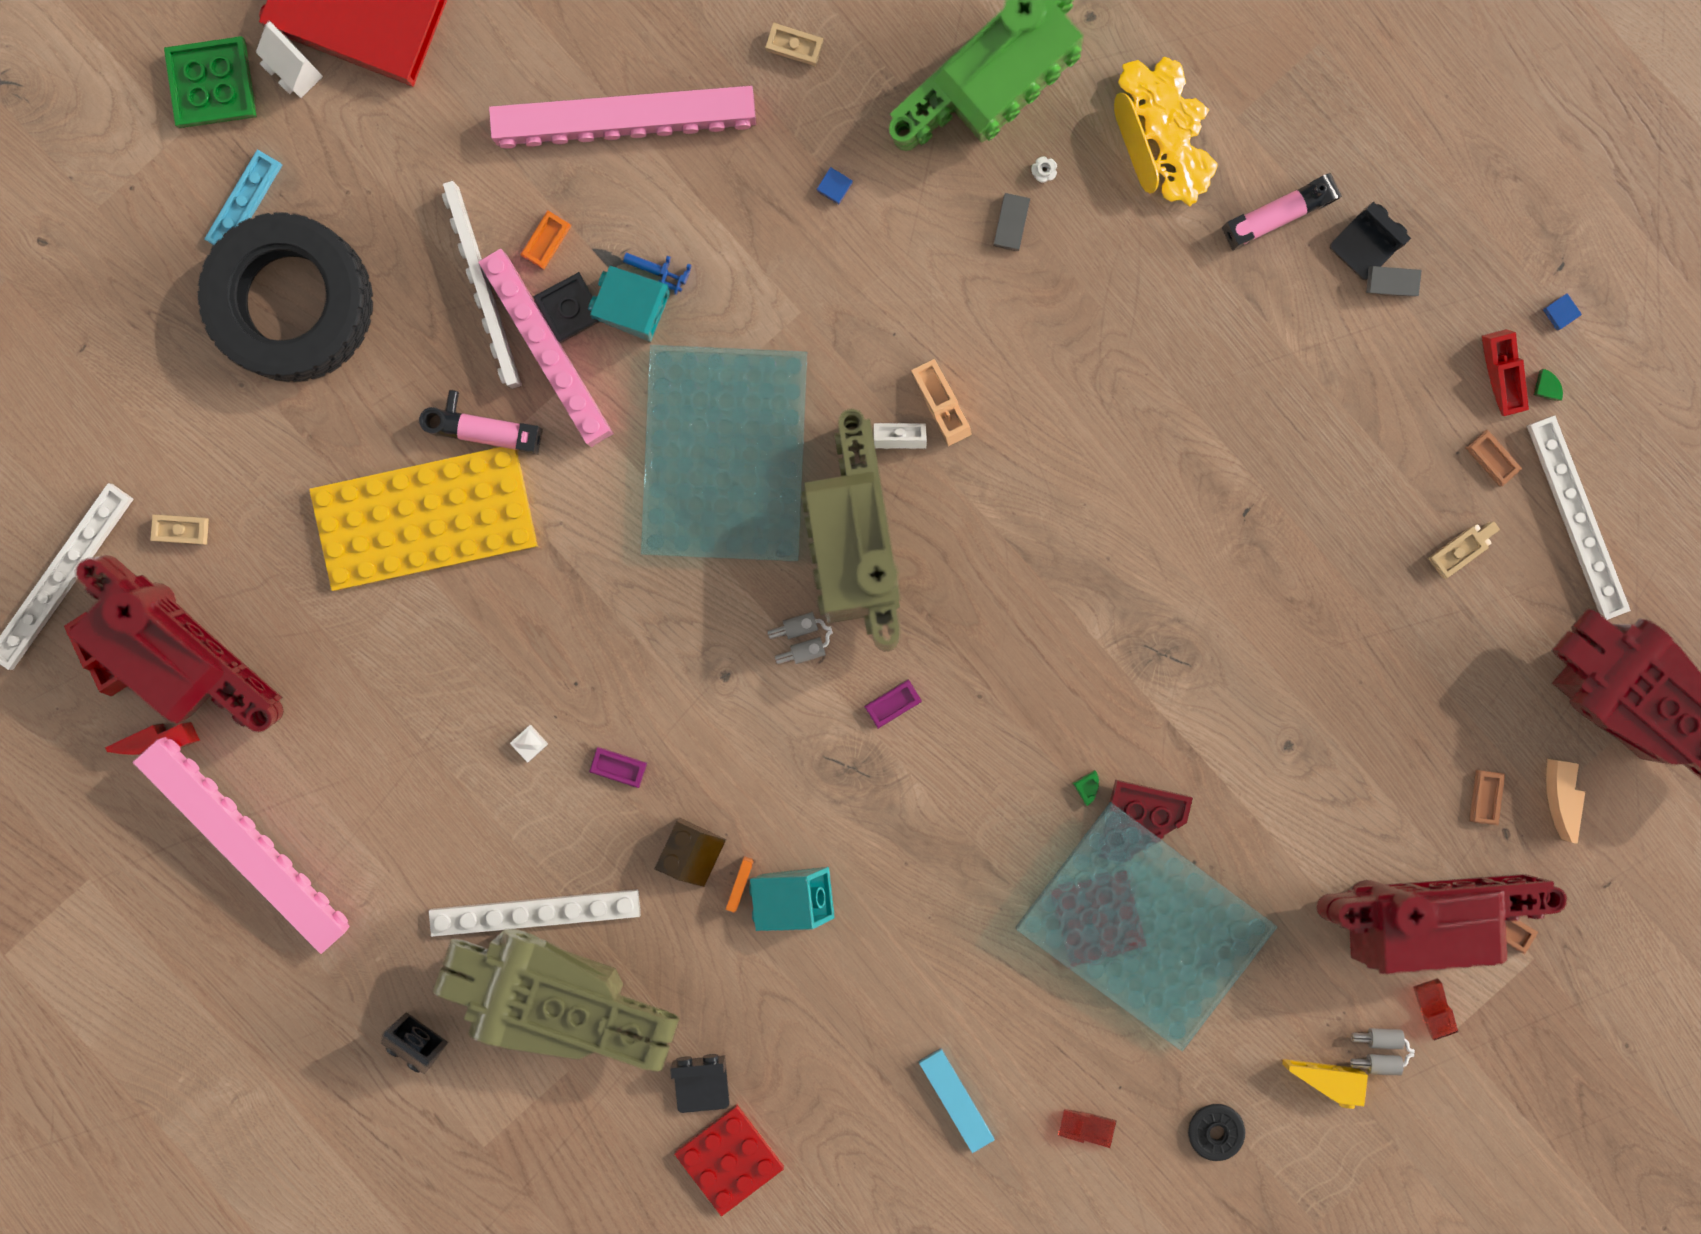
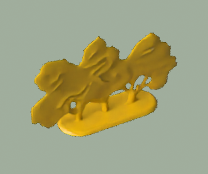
[1114,57,1218,207]

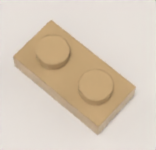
[765,23,823,67]
[151,515,209,545]

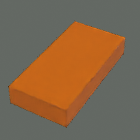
[520,210,571,270]
[726,856,754,912]

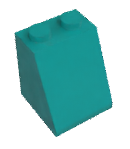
[588,266,670,342]
[749,867,835,931]

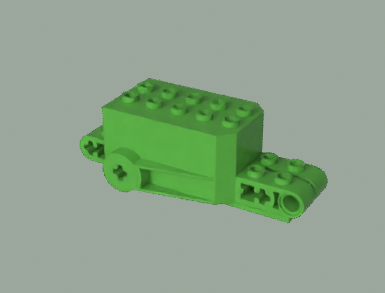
[889,0,1083,151]

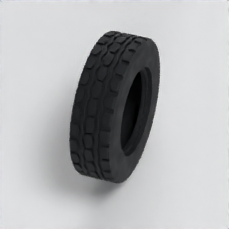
[197,212,373,382]

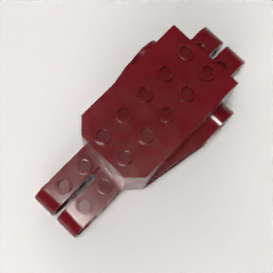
[67,555,284,732]
[1552,608,1701,779]
[1316,874,1567,974]

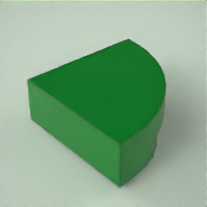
[1534,369,1563,401]
[1072,770,1099,806]

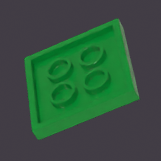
[164,36,257,128]

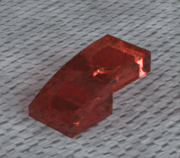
[1413,978,1458,1041]
[1058,1109,1117,1148]

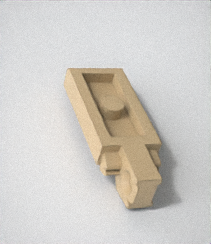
[1428,521,1500,579]

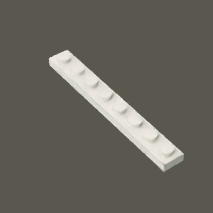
[442,181,522,389]
[1527,416,1631,620]
[0,483,133,670]
[429,889,641,937]

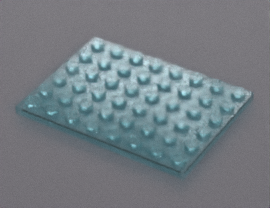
[641,345,807,561]
[1015,802,1277,1052]

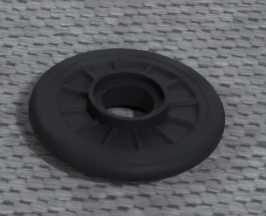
[1188,1104,1246,1161]

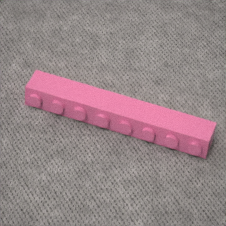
[478,249,614,447]

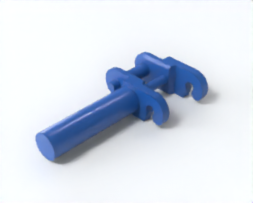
[623,253,692,295]

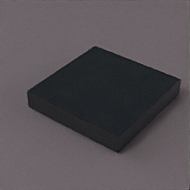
[533,272,599,343]

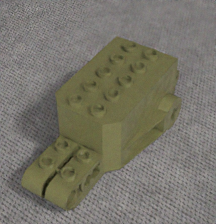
[800,409,900,652]
[433,929,680,1071]

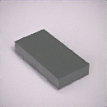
[993,193,1030,251]
[1366,266,1422,296]

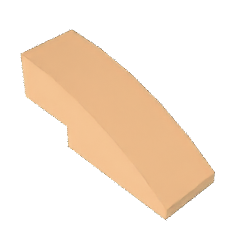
[911,359,972,446]
[1546,759,1585,844]

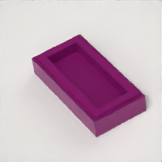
[864,679,922,729]
[589,747,647,788]

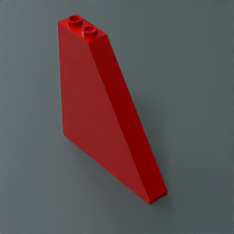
[259,0,447,87]

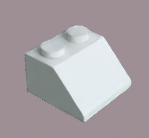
[256,21,323,98]

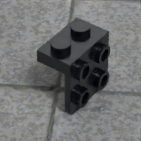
[1330,202,1411,280]
[670,1054,730,1113]

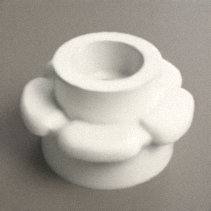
[1031,156,1057,183]

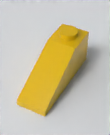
[1282,1059,1368,1109]

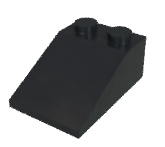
[381,1012,448,1074]

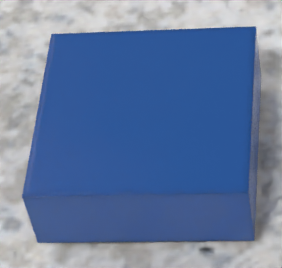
[817,167,853,205]
[1542,293,1582,331]

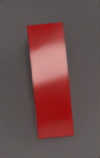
[1481,329,1529,416]
[64,612,127,697]
[105,722,200,755]

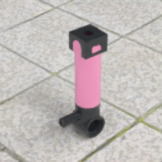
[1221,173,1342,251]
[419,390,543,454]

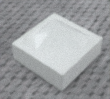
[510,725,548,763]

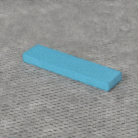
[204,149,282,245]
[919,1048,995,1153]

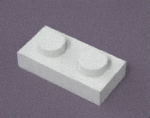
[873,423,927,449]

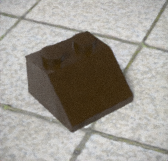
[654,817,727,887]

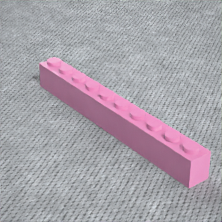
[489,86,756,148]
[133,737,350,954]

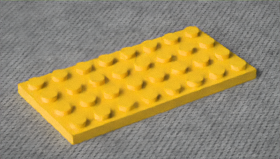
[309,447,538,591]

